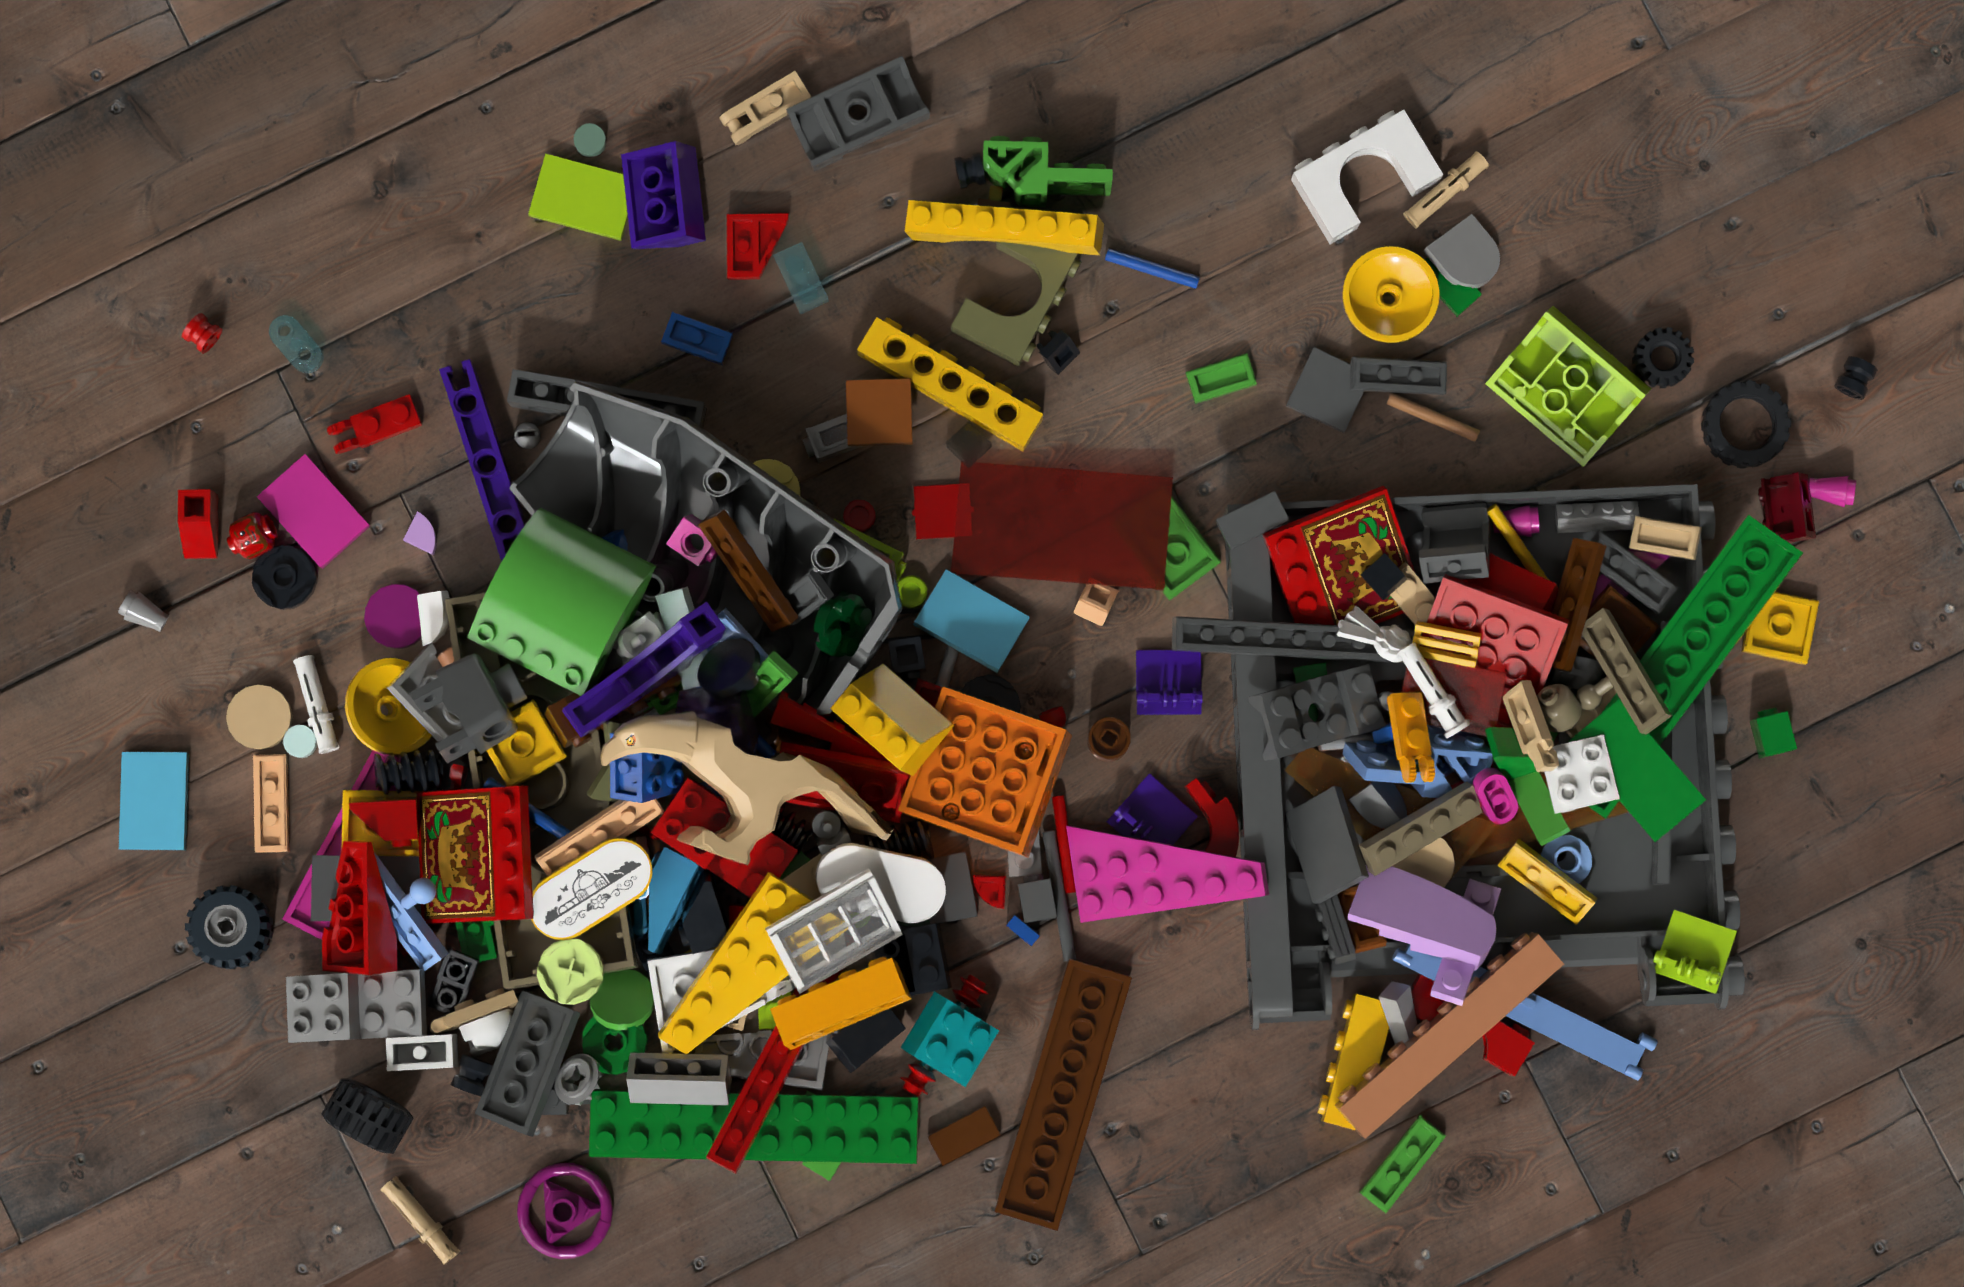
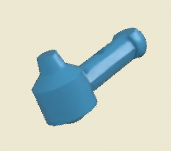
[633,886,649,936]

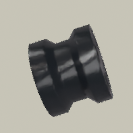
[954,152,986,189]

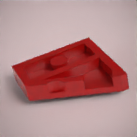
[727,213,789,280]

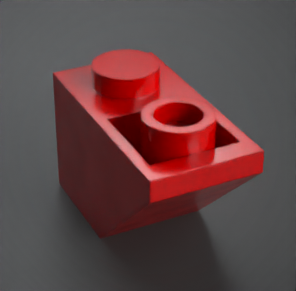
[178,489,218,559]

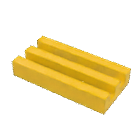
[1412,621,1482,668]

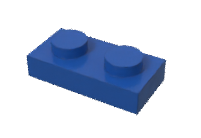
[661,312,733,365]

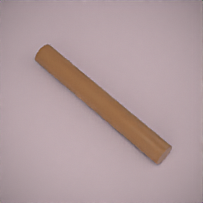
[1386,392,1480,442]

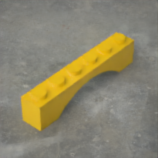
[905,200,1104,255]

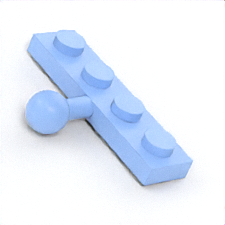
[374,852,449,971]

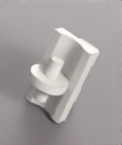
[613,611,666,664]

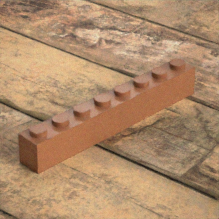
[1335,932,1564,1139]

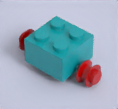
[900,975,999,1097]

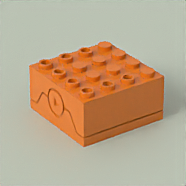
[898,687,1072,858]

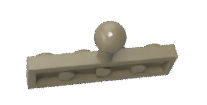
[1576,608,1672,735]

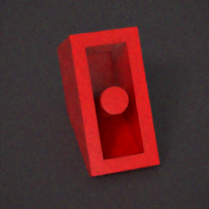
[349,799,418,847]

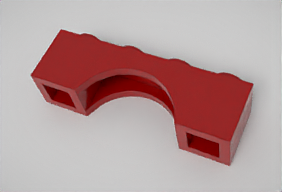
[1410,974,1535,1076]

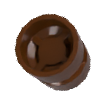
[1087,717,1131,762]

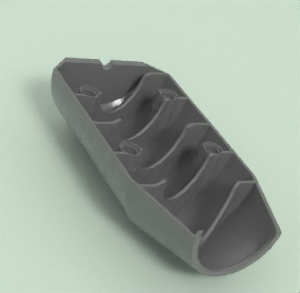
[509,381,902,715]

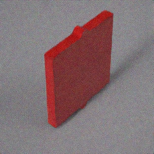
[912,483,974,540]

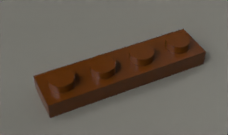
[698,509,798,632]
[1551,538,1607,672]

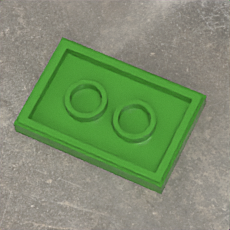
[1111,485,1221,601]

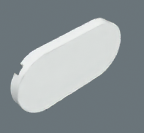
[816,843,946,923]

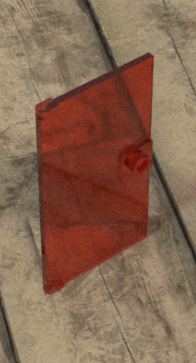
[951,461,1173,591]

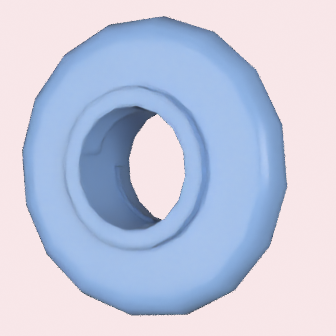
[1541,835,1592,884]

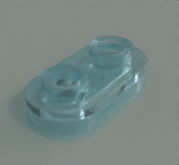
[269,315,324,373]

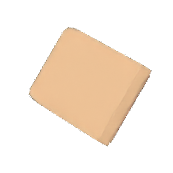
[1074,577,1119,626]

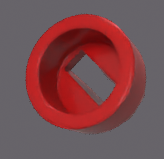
[1038,706,1067,728]

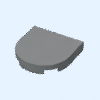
[1423,214,1500,288]

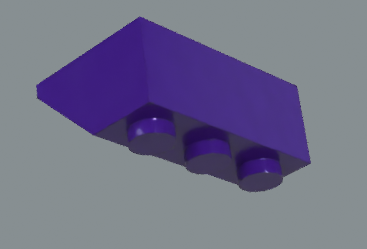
[621,141,706,249]

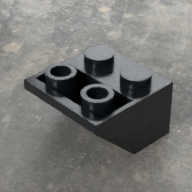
[874,923,952,996]

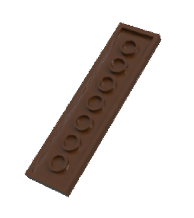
[994,959,1132,1231]

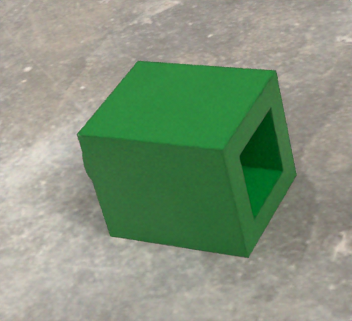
[1750,708,1797,759]

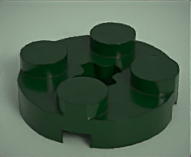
[814,591,872,657]

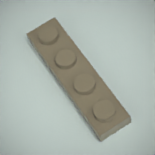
[1359,782,1483,876]

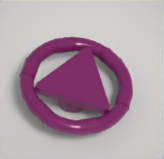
[517,1162,613,1259]

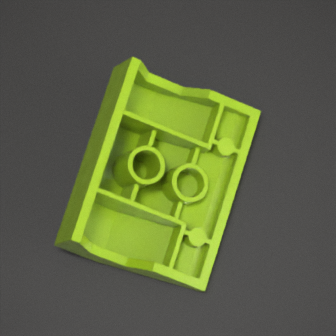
[1485,306,1652,467]

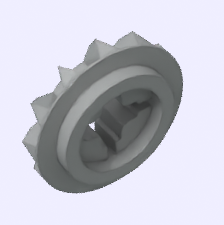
[555,1054,603,1106]

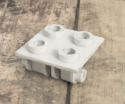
[1544,735,1620,814]

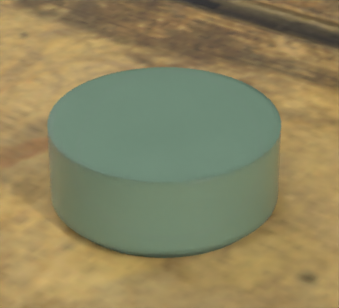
[574,123,607,157]

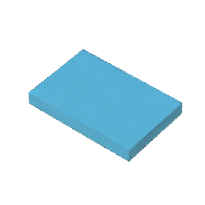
[913,569,1030,673]
[119,752,189,850]

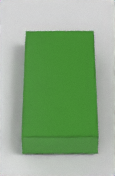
[1185,353,1257,404]

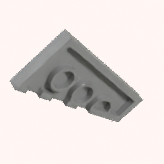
[695,1030,831,1091]

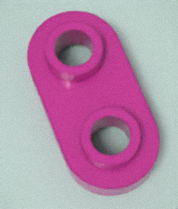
[1472,768,1518,824]

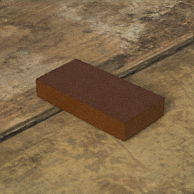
[927,1106,1000,1166]

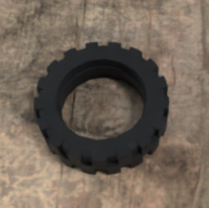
[1701,380,1791,469]

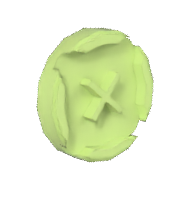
[537,939,604,1005]

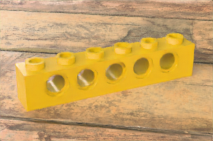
[857,317,1043,452]

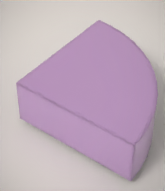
[403,511,437,555]

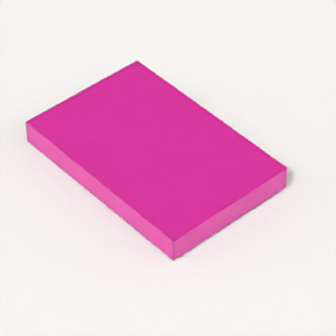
[257,454,370,569]

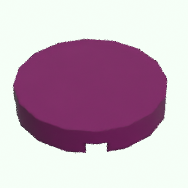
[364,584,422,649]

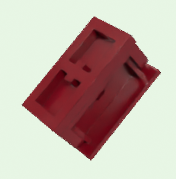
[1758,472,1816,543]

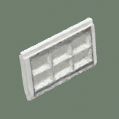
[765,869,903,993]

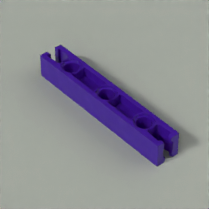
[439,359,526,562]

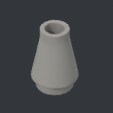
[118,590,169,632]

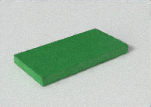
[1568,699,1706,843]

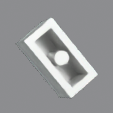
[386,1034,459,1071]

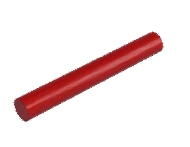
[1052,795,1076,894]

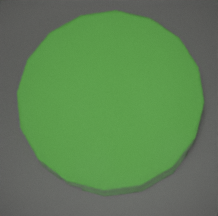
[589,969,654,1031]

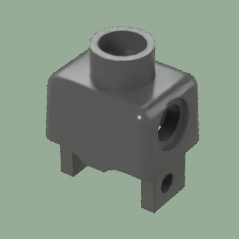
[410,654,528,763]

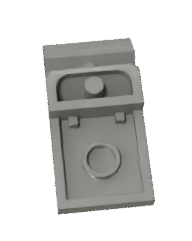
[286,970,427,1043]

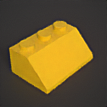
[830,664,954,776]

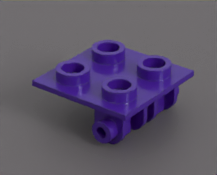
[1136,650,1203,715]
[1107,773,1198,845]

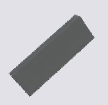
[1350,356,1447,395]
[1591,529,1679,614]

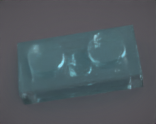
[773,242,829,315]

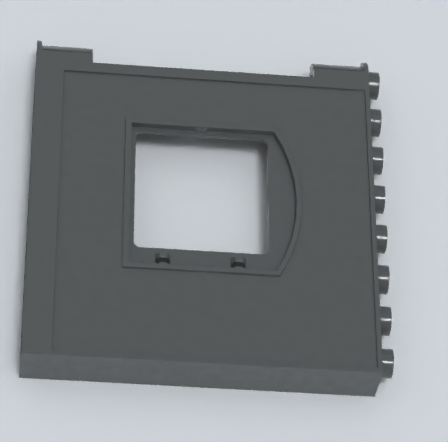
[1223,484,1745,1030]

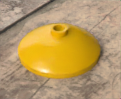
[1342,246,1440,343]
[345,658,432,755]

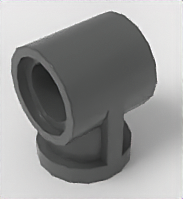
[1550,657,1603,693]

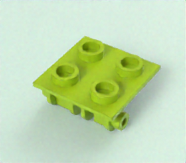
[1653,910,1737,994]

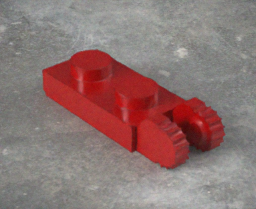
[327,394,422,454]

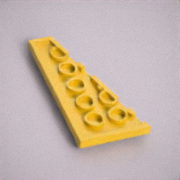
[658,872,848,1055]

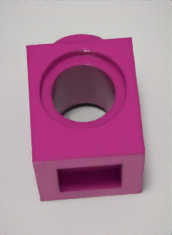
[666,514,718,566]

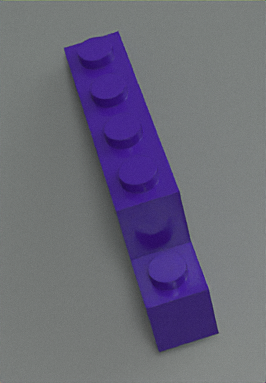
[562,602,726,738]

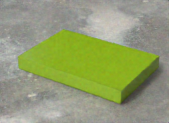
[528,153,628,241]

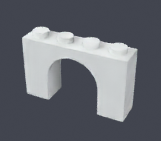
[1291,110,1443,244]

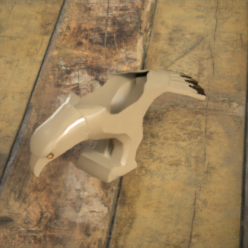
[600,711,893,865]

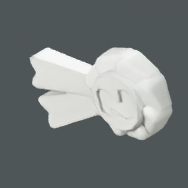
[1336,606,1413,662]

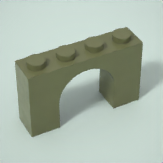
[951,242,1082,367]

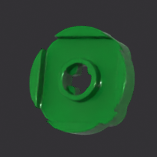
[582,1016,648,1075]

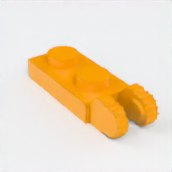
[1387,692,1435,783]

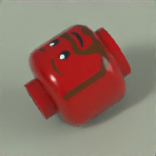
[227,512,278,560]

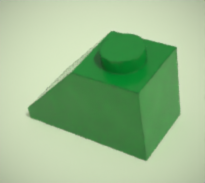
[1485,727,1537,781]

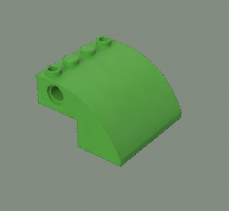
[467,508,656,696]

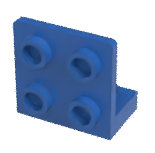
[610,732,684,803]

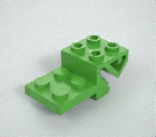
[983,136,1113,207]

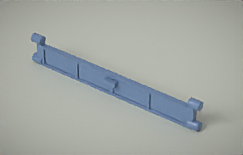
[1392,944,1658,1081]

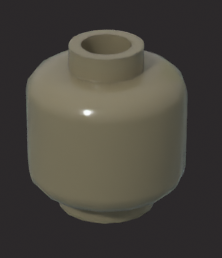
[1536,684,1582,733]

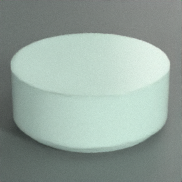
[283,725,317,758]

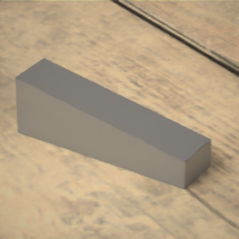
[1379,981,1417,1045]

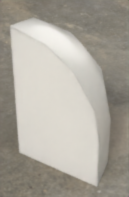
[417,591,450,646]
[459,1008,513,1057]

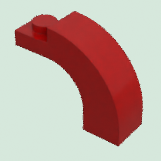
[1184,778,1239,857]

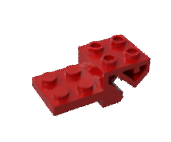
[651,777,798,898]

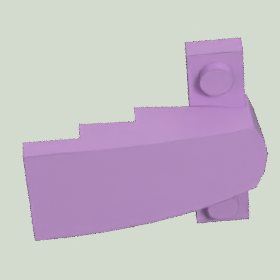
[1348,866,1501,1006]

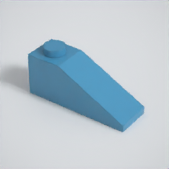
[648,847,704,955]

